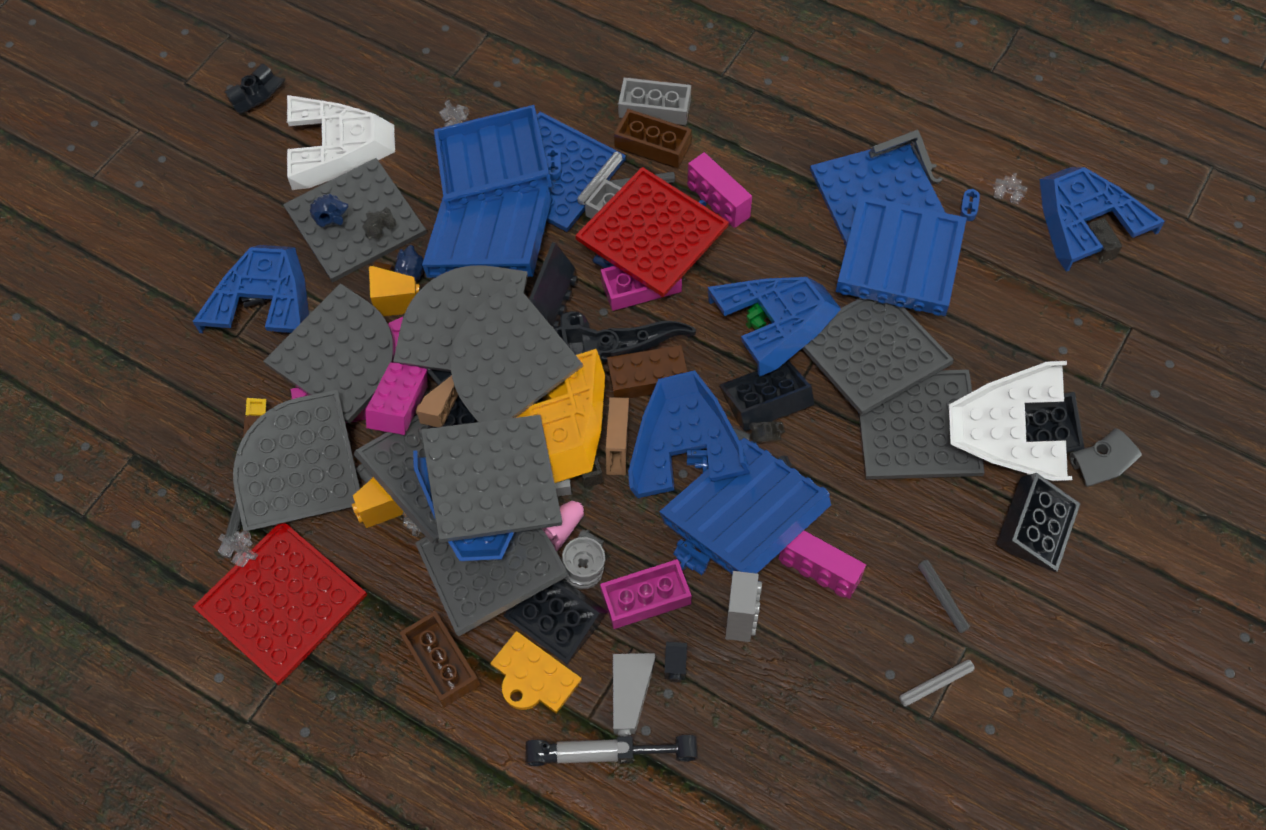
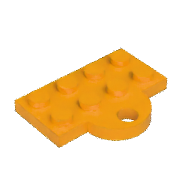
[490,631,582,714]

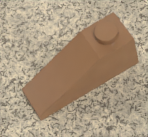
[416,376,458,427]

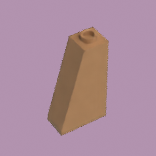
[606,397,629,475]

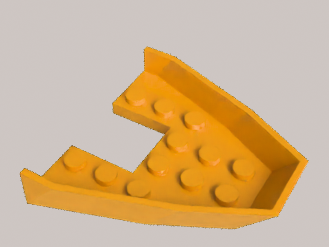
[516,349,605,483]

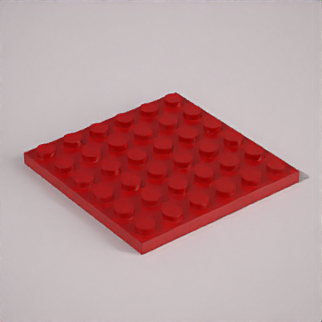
[575,167,729,297]
[193,523,367,686]

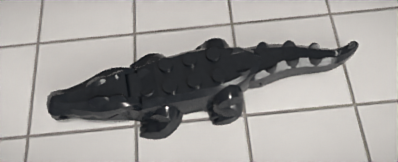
[554,311,696,364]

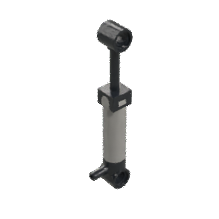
[525,735,698,766]

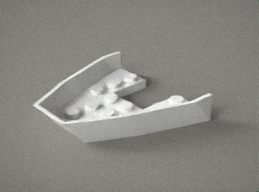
[287,95,395,190]
[949,361,1072,481]

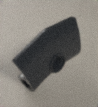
[224,64,285,115]

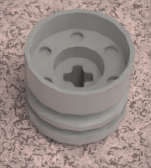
[562,537,605,589]

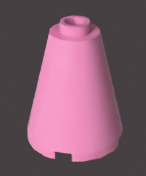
[541,501,584,552]

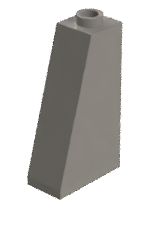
[613,653,655,737]

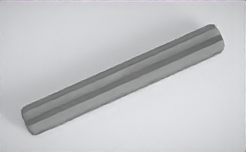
[577,152,622,205]
[899,660,975,706]

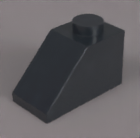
[664,642,687,683]

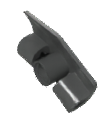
[1069,429,1142,487]

